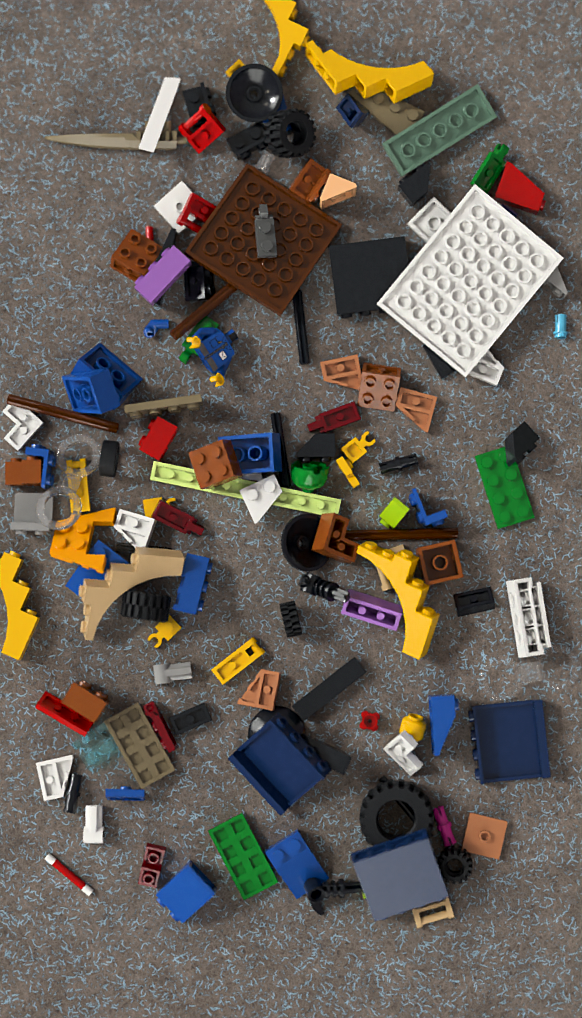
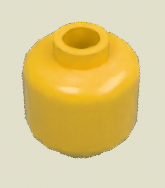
[399,713,427,741]

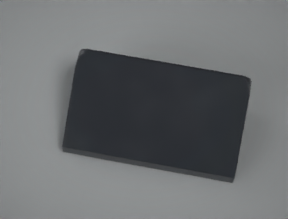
[453,587,495,617]

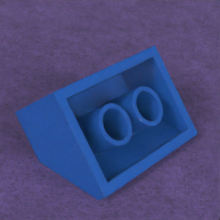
[70,343,143,410]

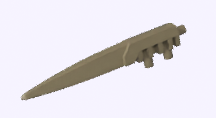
[45,121,187,150]

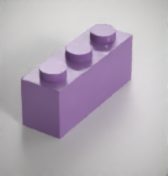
[134,245,192,306]
[341,589,403,631]

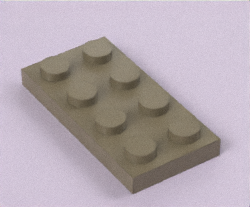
[124,394,204,419]
[104,702,175,789]

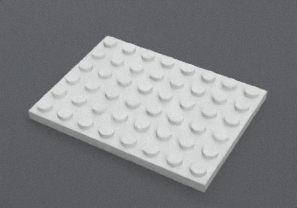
[377,185,563,377]

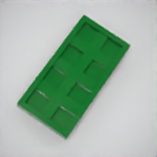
[474,447,535,529]
[208,812,278,900]

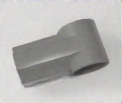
[153,662,193,684]

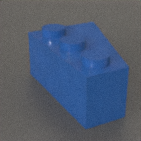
[173,553,213,615]

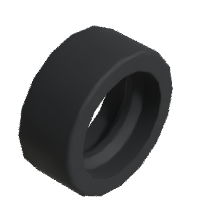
[99,440,120,478]

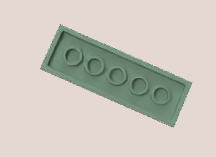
[381,84,497,177]

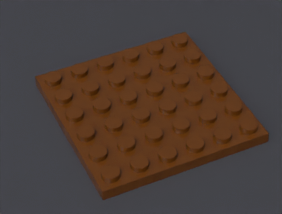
[184,163,343,317]

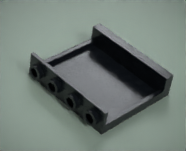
[328,236,408,319]

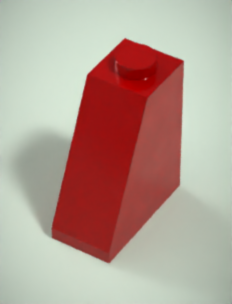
[494,161,546,215]

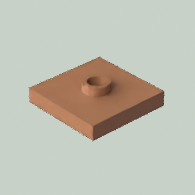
[461,812,508,860]

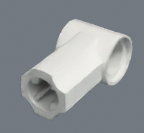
[83,805,104,844]

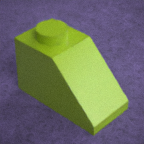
[379,497,410,529]

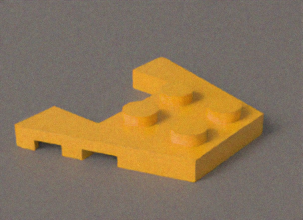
[49,508,117,574]

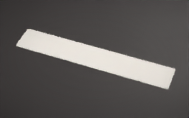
[139,77,181,152]

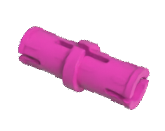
[433,805,456,846]

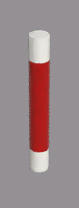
[45,853,93,896]

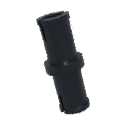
[379,453,419,475]
[63,773,83,814]

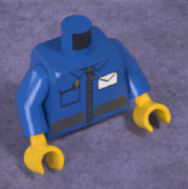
[186,327,238,387]

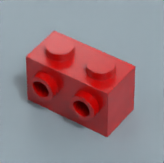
[138,416,179,462]

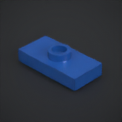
[105,786,146,801]

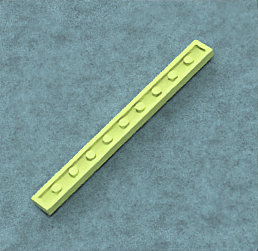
[150,461,341,515]

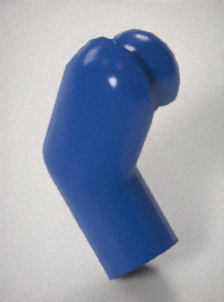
[143,319,169,338]

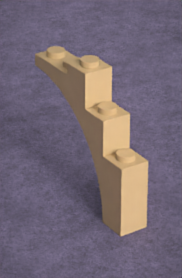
[79,547,185,640]

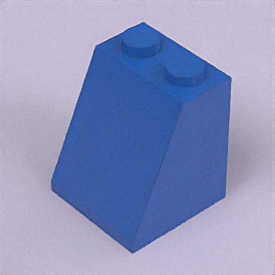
[156,860,217,923]

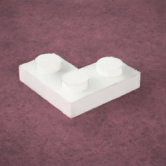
[2,405,44,451]
[383,730,423,776]

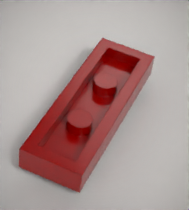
[35,691,94,737]

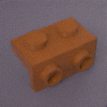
[288,158,331,203]

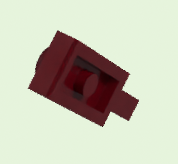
[307,401,361,433]
[151,499,204,536]
[143,701,178,753]

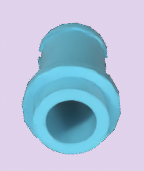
[553,314,568,339]

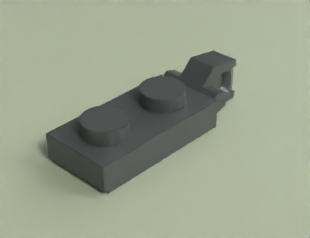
[254,204,277,258]

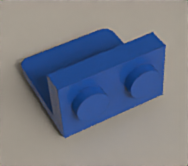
[25,444,57,490]
[408,488,448,528]

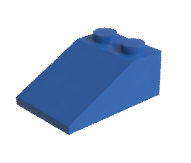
[62,369,121,414]
[218,432,282,474]
[65,539,131,598]
[428,694,459,756]
[265,829,329,899]

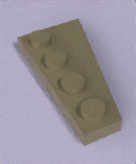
[350,86,425,135]

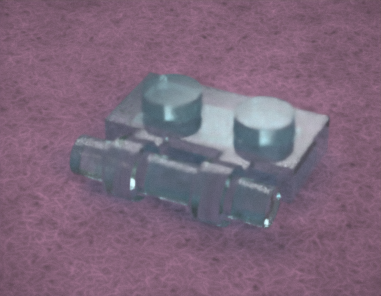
[72,723,120,771]

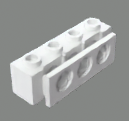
[506,577,551,658]

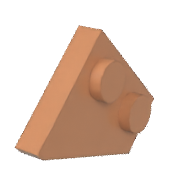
[320,354,362,390]
[395,387,437,433]
[237,669,281,711]

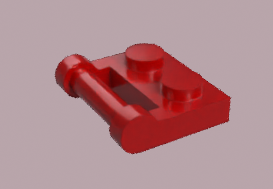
[178,103,227,154]
[176,193,216,233]

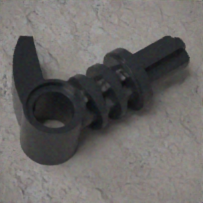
[298,572,350,603]
[304,877,362,916]

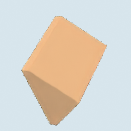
[320,173,357,210]

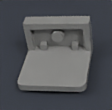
[10,492,54,535]

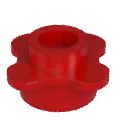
[359,711,380,731]

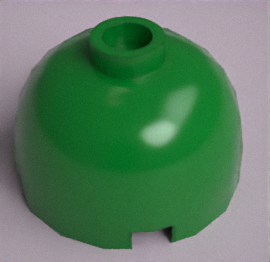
[291,460,329,493]

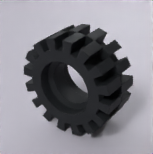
[279,601,302,638]
[437,846,473,884]

